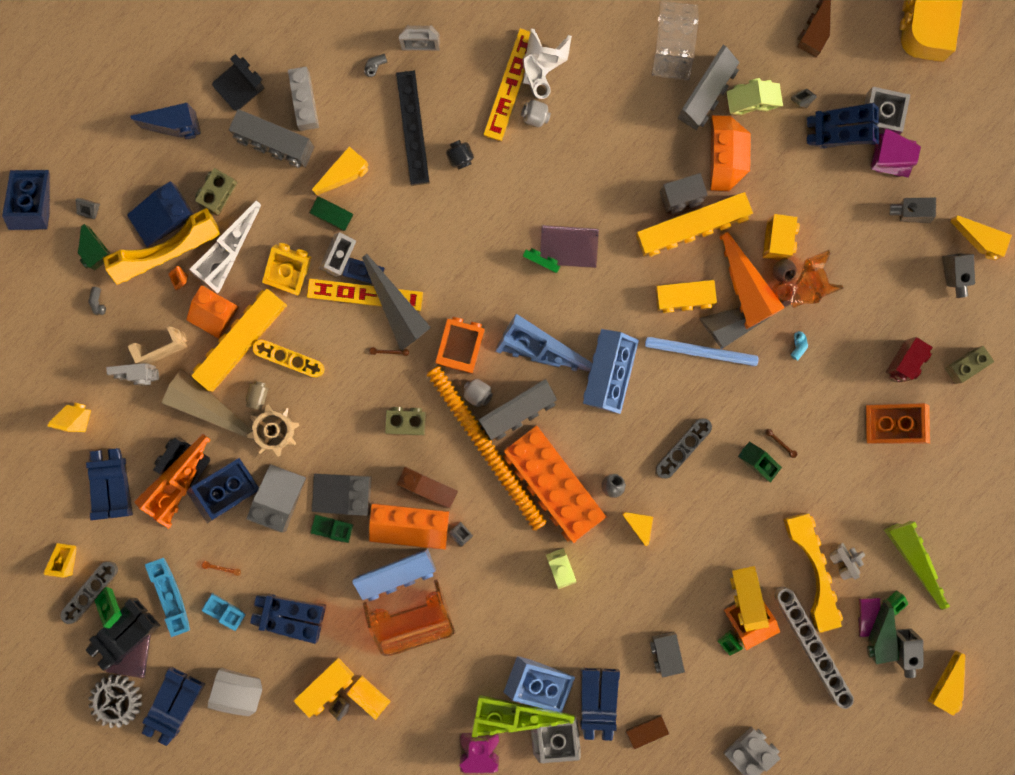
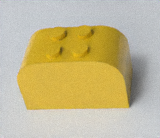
[900,0,963,62]

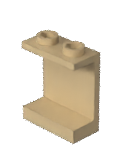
[128,326,188,364]

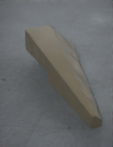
[161,369,254,440]

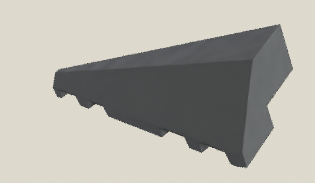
[362,253,431,350]
[700,293,801,349]

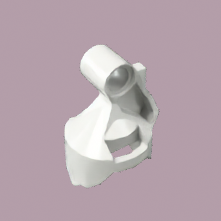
[523,28,572,99]

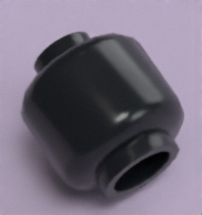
[446,140,474,170]

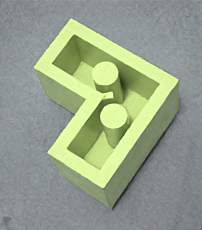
[726,78,783,115]

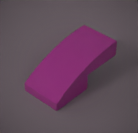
[858,598,881,637]

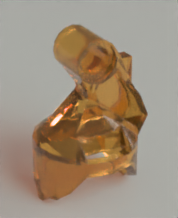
[772,250,844,308]

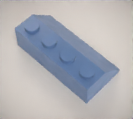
[583,329,639,414]
[352,549,436,601]

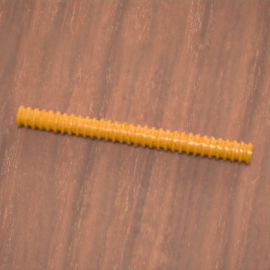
[426,366,547,531]

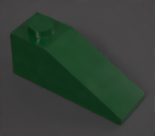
[867,599,899,665]

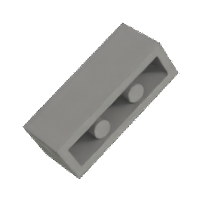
[288,66,319,131]

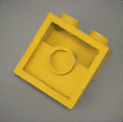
[262,243,312,295]

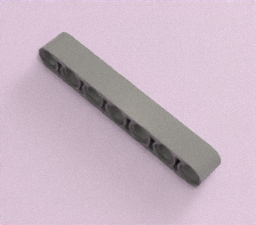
[774,587,854,709]

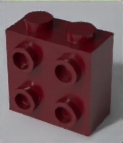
[886,337,933,383]

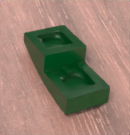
[309,196,354,231]
[310,514,353,543]

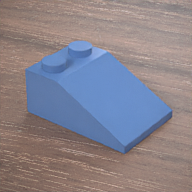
[504,656,575,713]

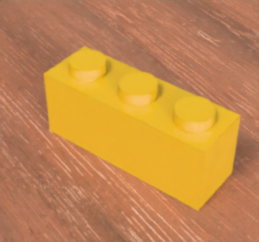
[655,280,717,313]
[730,566,769,632]
[294,657,354,718]

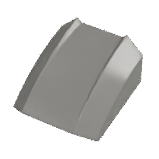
[399,25,440,51]
[208,668,262,716]
[531,718,581,763]

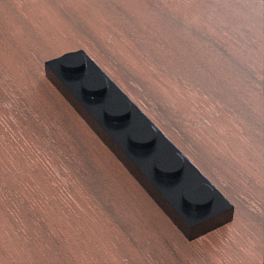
[396,70,430,186]

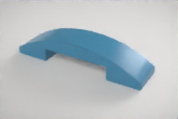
[145,558,190,637]

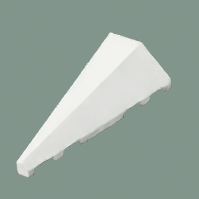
[190,201,261,294]

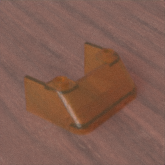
[363,579,455,656]

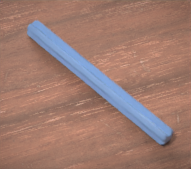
[645,337,759,366]

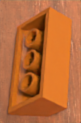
[369,503,450,550]

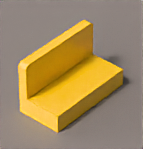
[347,676,391,720]

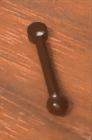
[370,347,409,356]
[765,429,798,458]

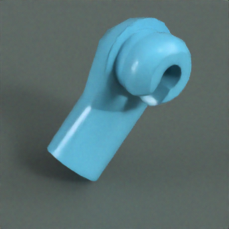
[790,331,808,361]

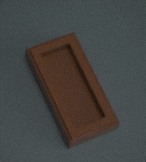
[626,715,669,750]

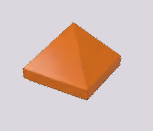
[169,266,188,291]

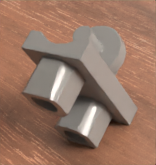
[829,543,865,580]

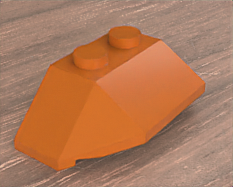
[710,115,751,192]

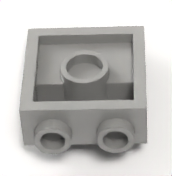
[106,363,159,386]
[723,726,781,775]

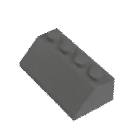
[677,45,740,131]
[479,379,557,441]

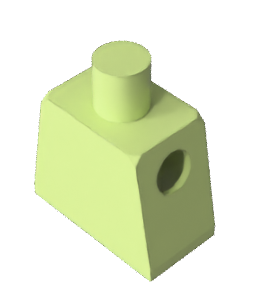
[546,548,577,589]

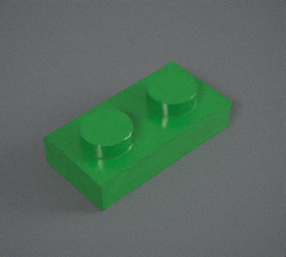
[523,248,560,273]
[94,587,121,629]

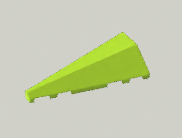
[884,521,950,610]
[472,695,575,738]

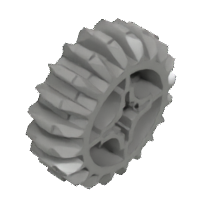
[88,674,142,728]

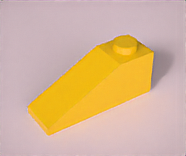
[312,147,368,196]
[950,215,1012,260]
[48,402,91,432]
[928,651,965,716]

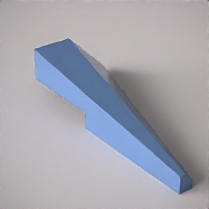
[495,314,593,373]

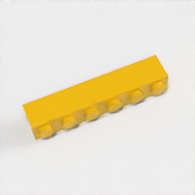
[636,192,753,257]
[192,289,287,392]

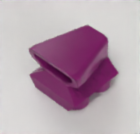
[871,129,921,178]
[459,733,499,773]

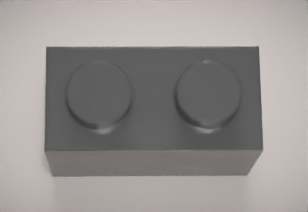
[650,632,685,678]

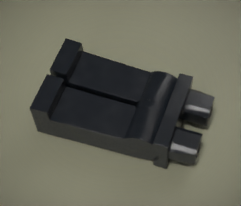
[86,598,161,670]

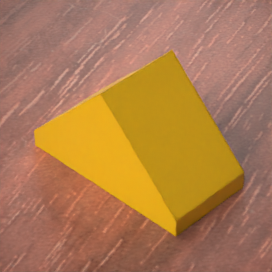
[622,512,653,546]
[44,543,76,578]

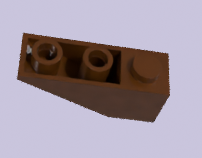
[797,0,831,58]

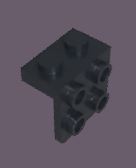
[212,54,265,111]
[153,437,211,489]

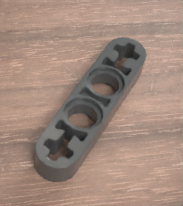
[656,419,712,479]
[61,561,118,624]

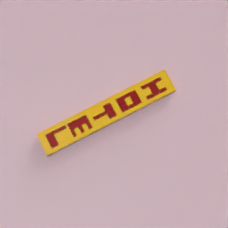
[484,28,538,142]
[307,279,423,311]

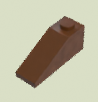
[397,466,458,508]

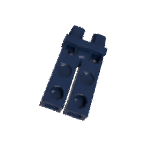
[807,103,879,149]
[86,448,133,521]
[250,594,326,644]
[142,667,205,746]
[580,668,620,741]

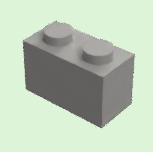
[319,232,356,277]

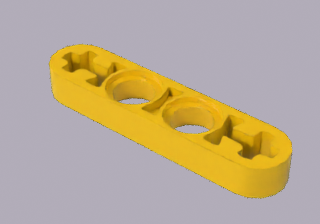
[253,340,325,378]

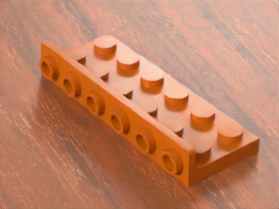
[503,426,606,543]

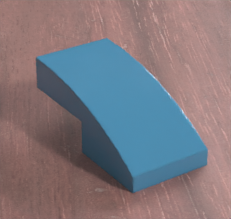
[202,593,246,631]

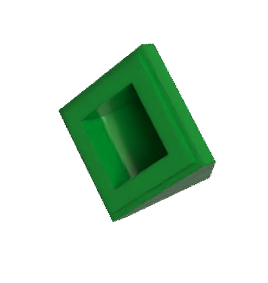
[887,590,909,616]
[718,630,743,656]

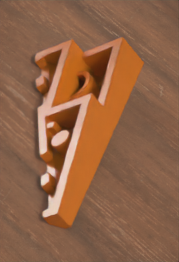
[720,232,785,329]
[134,434,211,529]

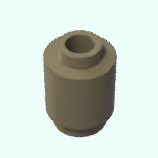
[246,381,269,410]

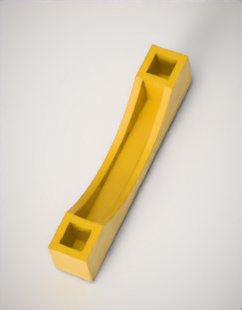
[103,208,220,285]
[783,513,843,633]

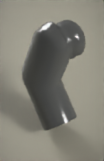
[364,53,388,77]
[88,287,106,316]

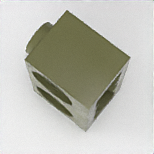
[195,168,237,215]
[944,346,994,384]
[385,407,426,435]

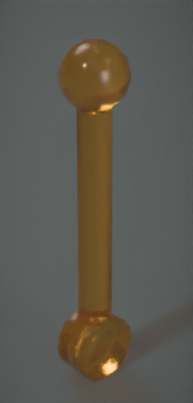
[202,561,241,576]

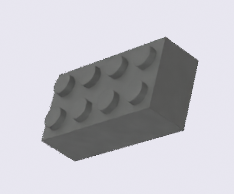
[229,109,315,168]

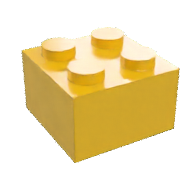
[762,214,800,260]

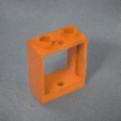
[435,317,485,374]

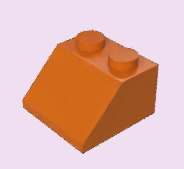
[186,285,239,339]
[724,601,780,650]

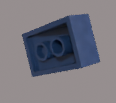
[131,102,201,139]
[2,170,50,230]
[127,181,194,247]
[186,458,259,524]

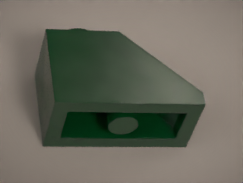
[78,224,111,270]
[738,441,782,483]

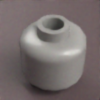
[521,100,551,128]
[463,379,493,407]

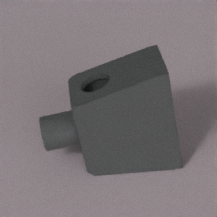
[889,197,936,223]
[942,253,975,298]
[896,628,924,678]

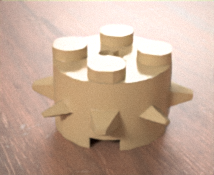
[247,404,299,457]

